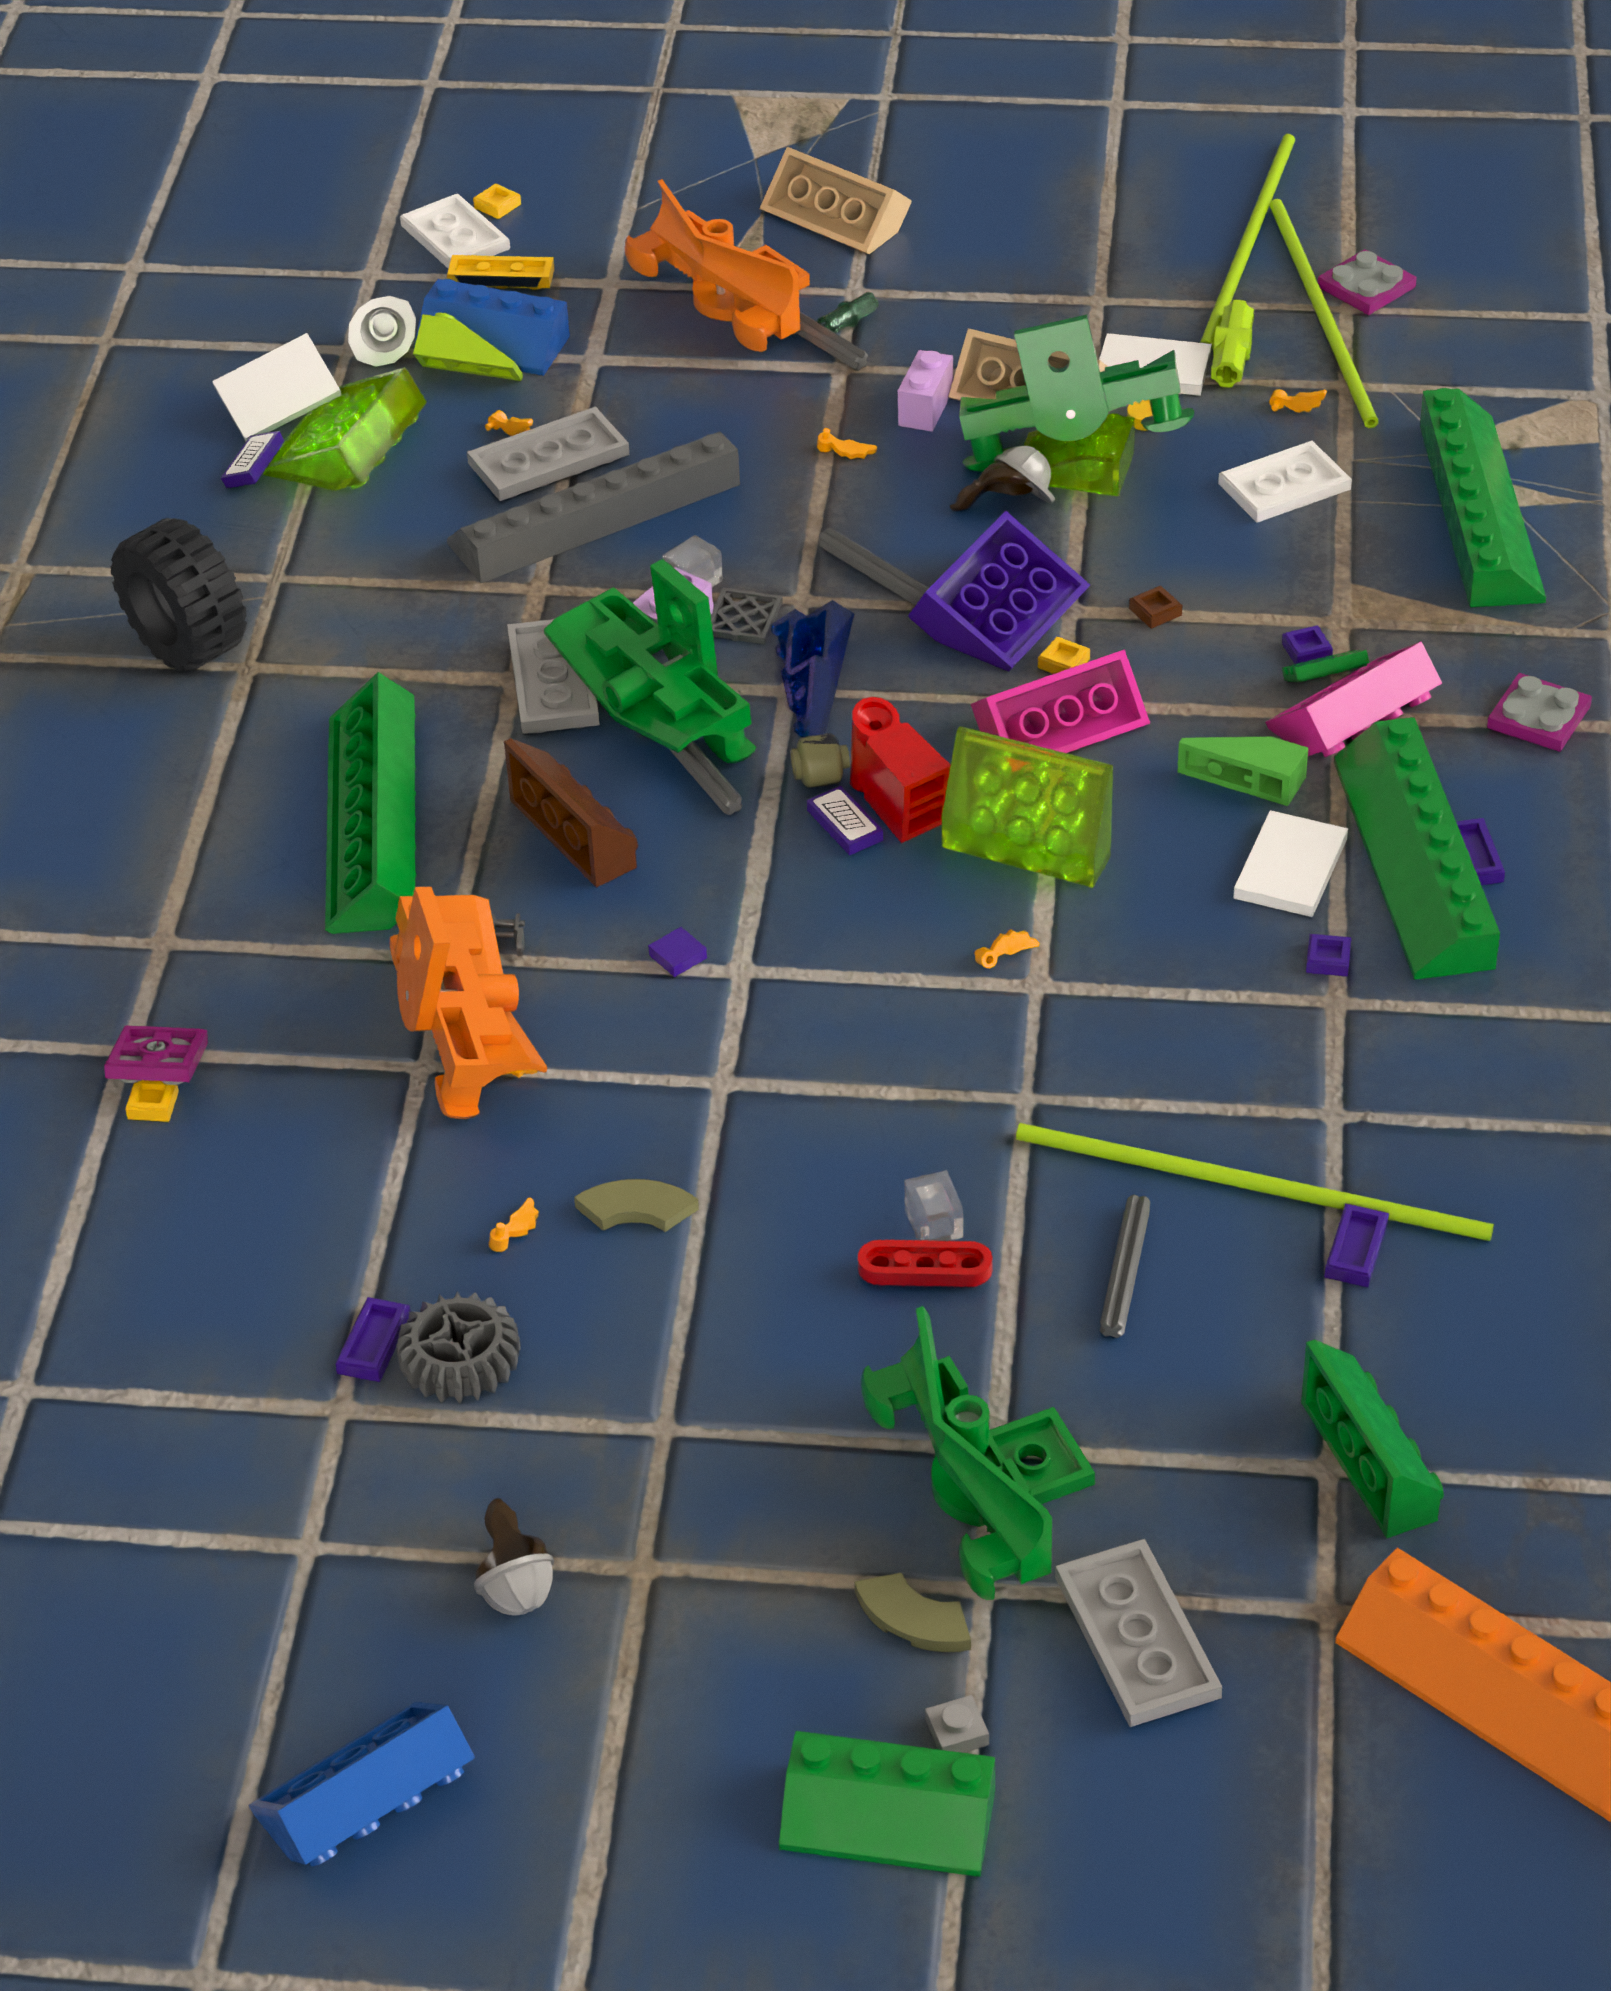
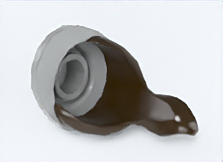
[949,446,1055,511]
[474,1498,554,1616]

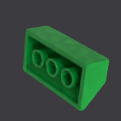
[1301,1339,1444,1539]
[779,1731,995,1877]

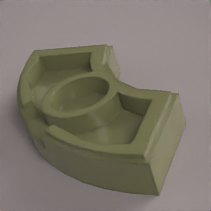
[574,1179,699,1232]
[854,1573,971,1652]

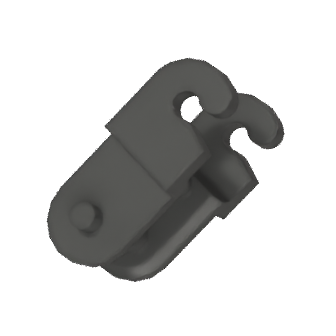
[491,913,525,956]

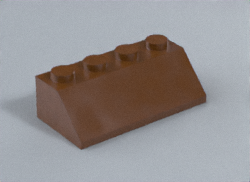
[504,738,638,888]

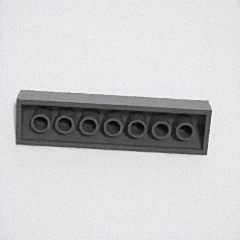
[447,431,740,583]

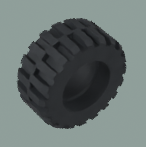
[110,518,247,671]

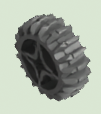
[396,1291,521,1404]

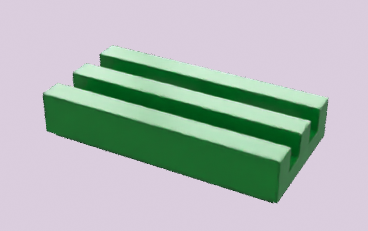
[1282,650,1369,682]

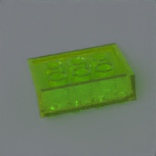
[263,367,427,490]
[942,726,1113,888]

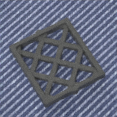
[711,588,783,644]

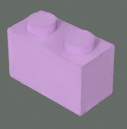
[898,350,953,432]

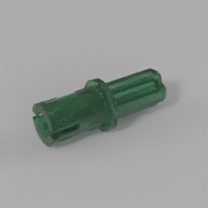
[817,292,879,333]

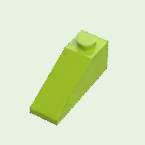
[413,313,523,381]

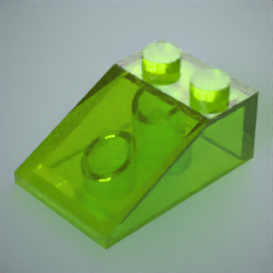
[1023,414,1135,496]

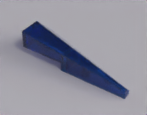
[771,600,855,737]

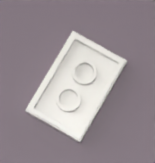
[400,194,510,269]
[212,333,341,442]
[1099,333,1212,396]
[1218,441,1352,523]
[1233,810,1348,917]

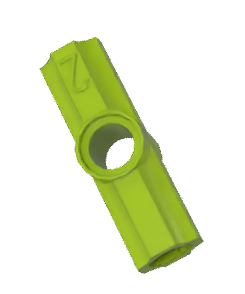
[1211,300,1254,388]

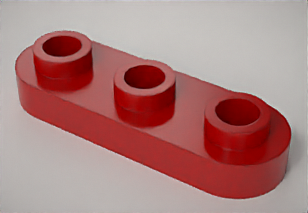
[858,1240,993,1287]

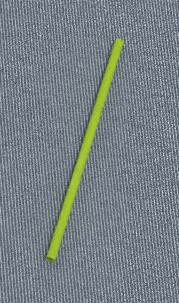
[1200,134,1295,350]
[1269,199,1379,428]
[1016,1123,1494,1241]

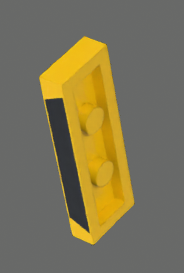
[447,255,554,290]

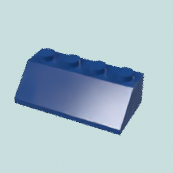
[414,279,570,376]
[248,1702,475,1866]

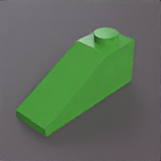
[1178,736,1308,806]

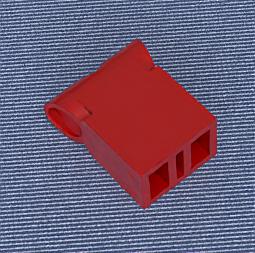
[850,697,951,843]

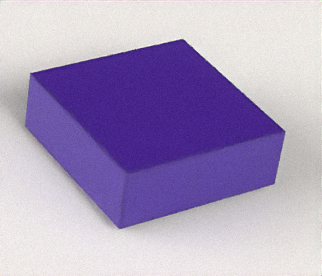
[1282,625,1333,664]
[648,927,707,977]
[1306,934,1351,977]

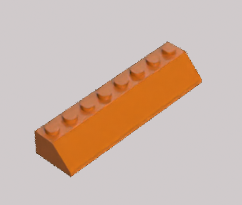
[1335,1547,1611,1822]

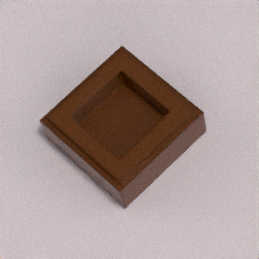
[1129,585,1183,629]

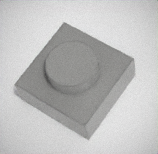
[925,1695,989,1753]

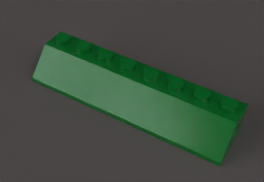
[1420,388,1546,608]
[325,672,416,934]
[1334,717,1500,980]

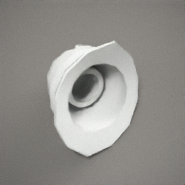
[348,296,416,367]

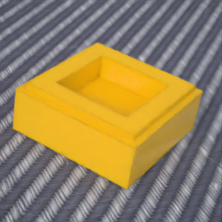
[473,183,521,219]
[1038,637,1090,674]
[125,1080,179,1122]

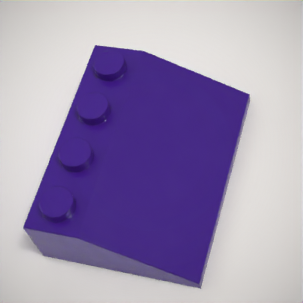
[908,511,1090,672]

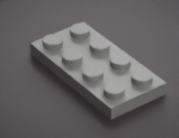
[467,406,630,501]
[507,619,600,734]
[1055,1539,1222,1727]

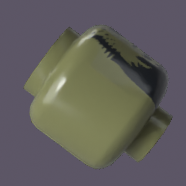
[790,733,850,788]

